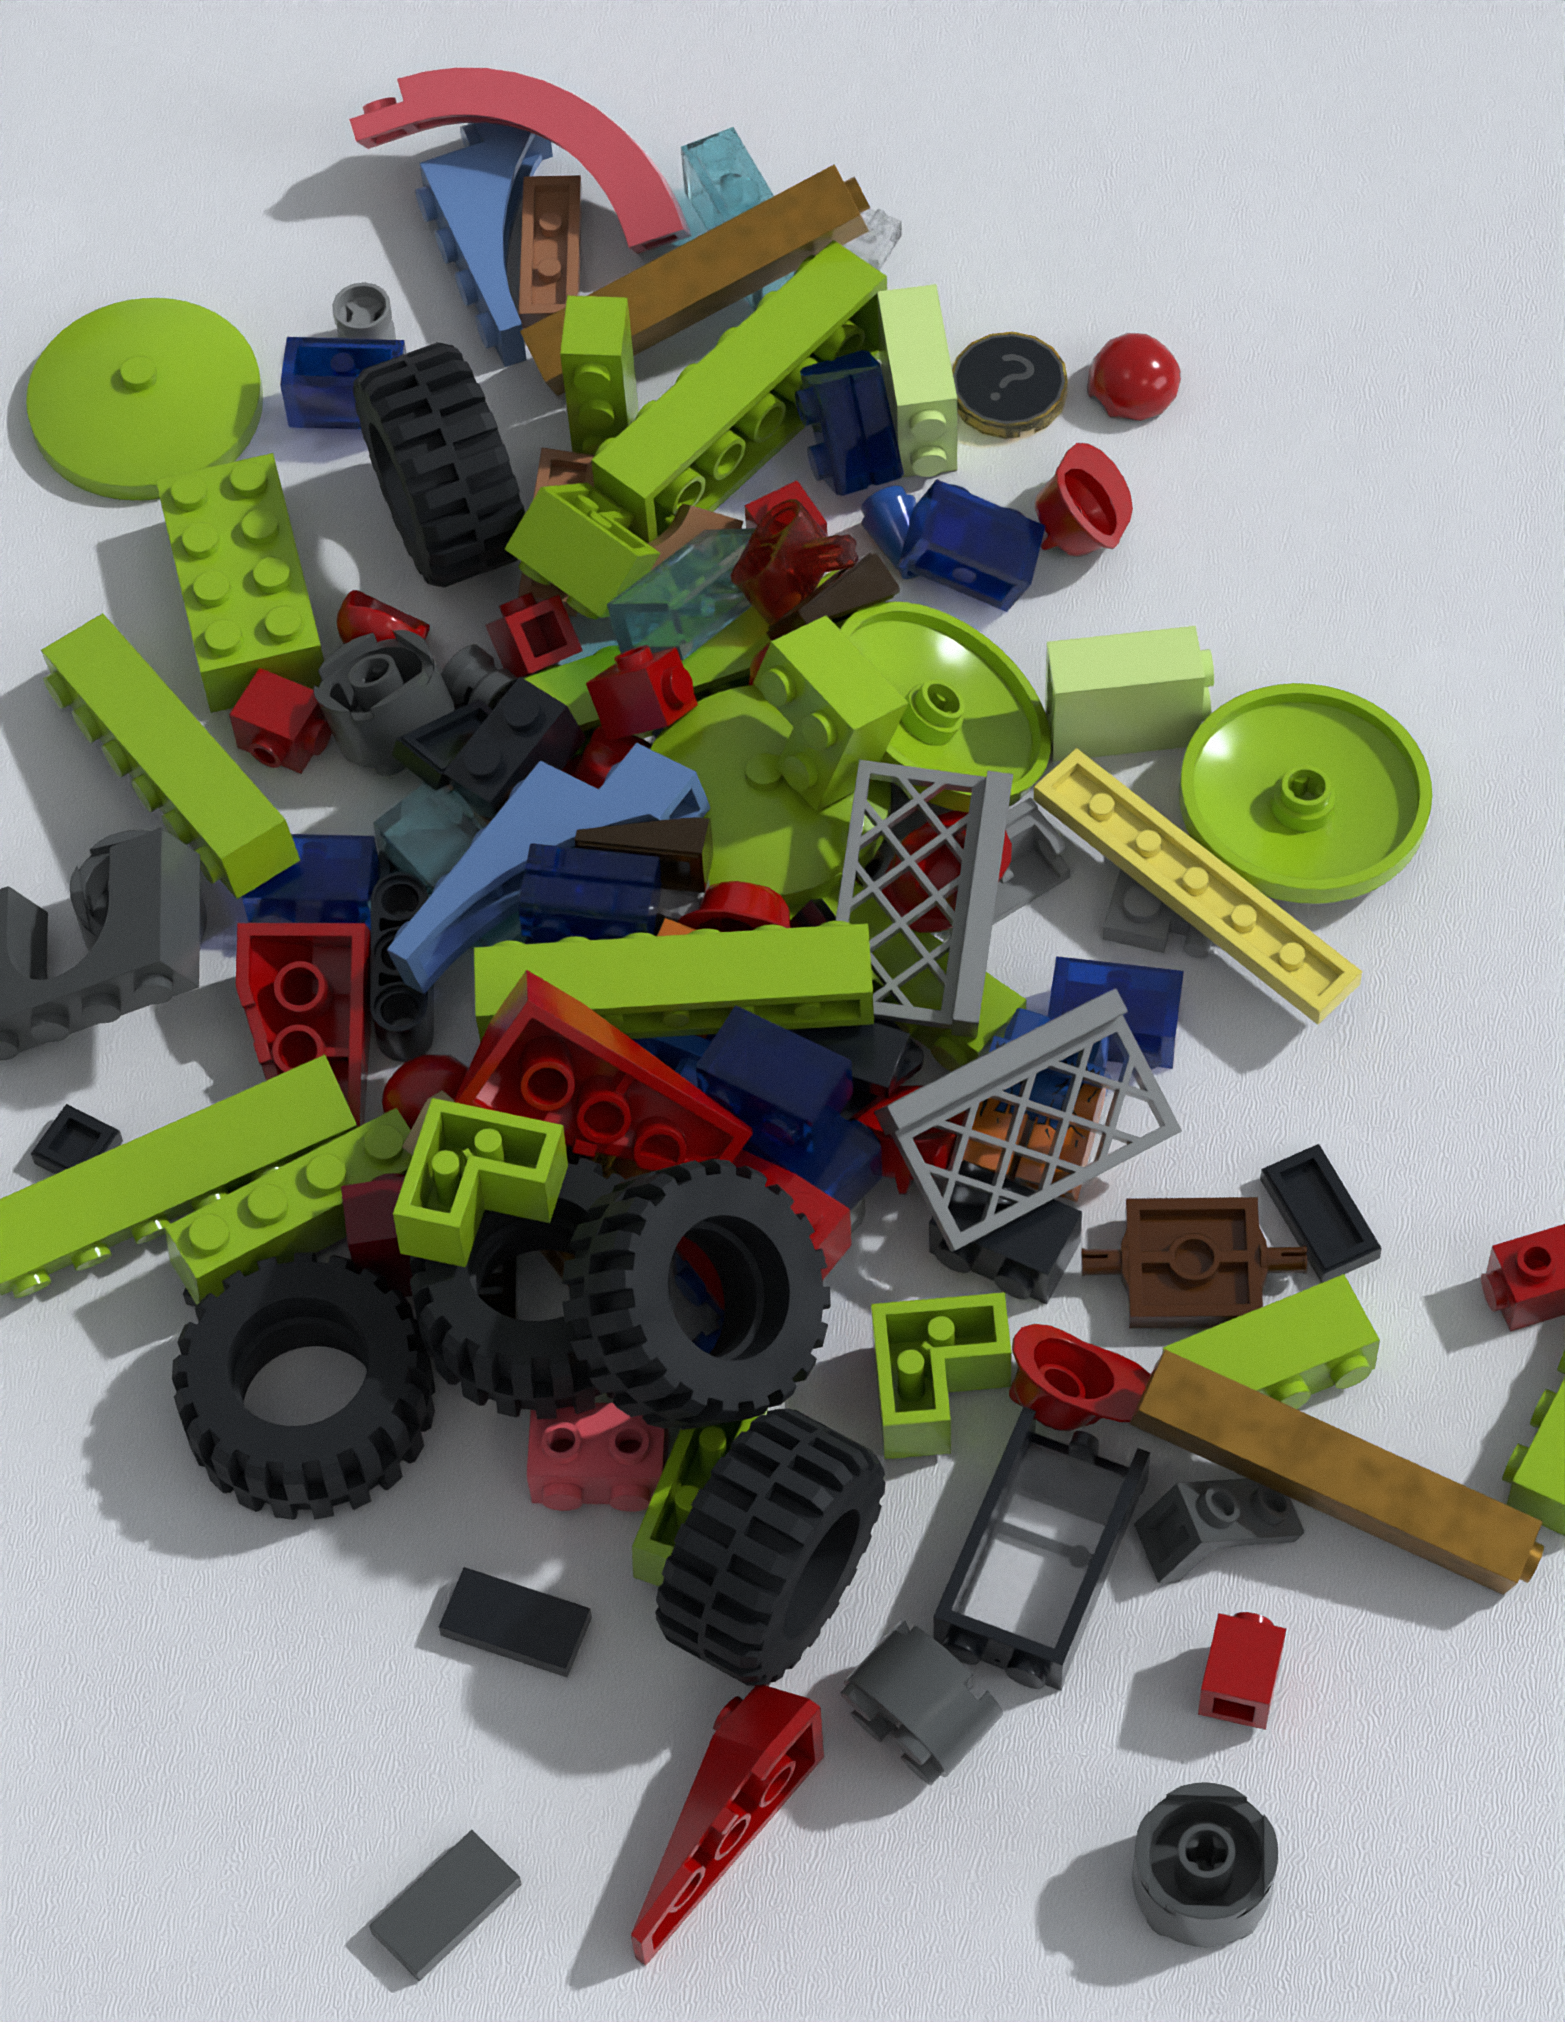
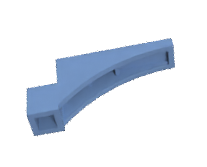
[415,123,553,367]
[387,743,711,994]

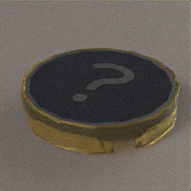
[952,332,1068,439]

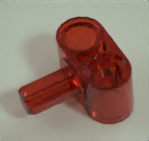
[731,499,859,625]

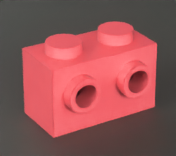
[527,1403,669,1512]

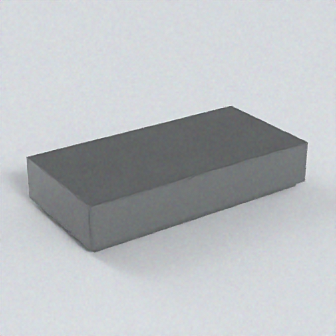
[369,1830,522,1981]

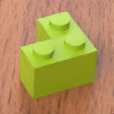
[505,483,661,620]
[753,615,909,811]
[393,1098,568,1268]
[871,1292,1012,1459]

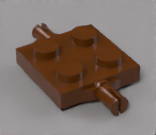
[1081,1197,1307,1328]

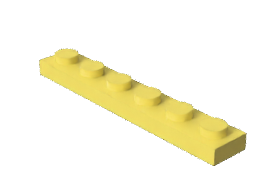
[1033,748,1362,1025]

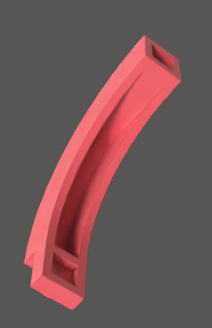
[349,68,692,254]

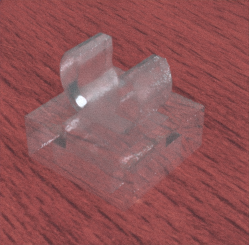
[842,209,902,271]

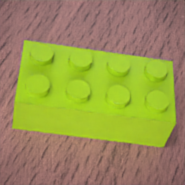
[156,453,324,713]

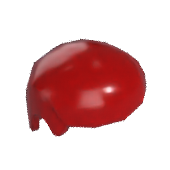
[1087,333,1181,421]
[336,590,430,644]
[381,1054,469,1130]

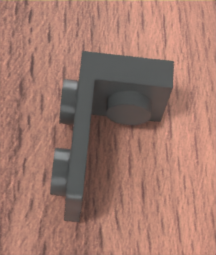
[1134,1478,1304,1583]

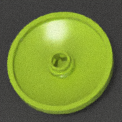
[26,298,263,501]
[840,601,1051,812]
[1179,683,1433,904]
[650,685,891,907]

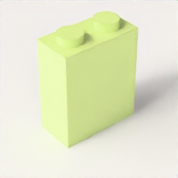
[877,284,958,478]
[1045,626,1214,761]

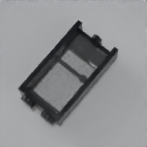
[933,1406,1150,1691]

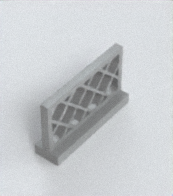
[836,760,1013,1038]
[874,988,1182,1251]

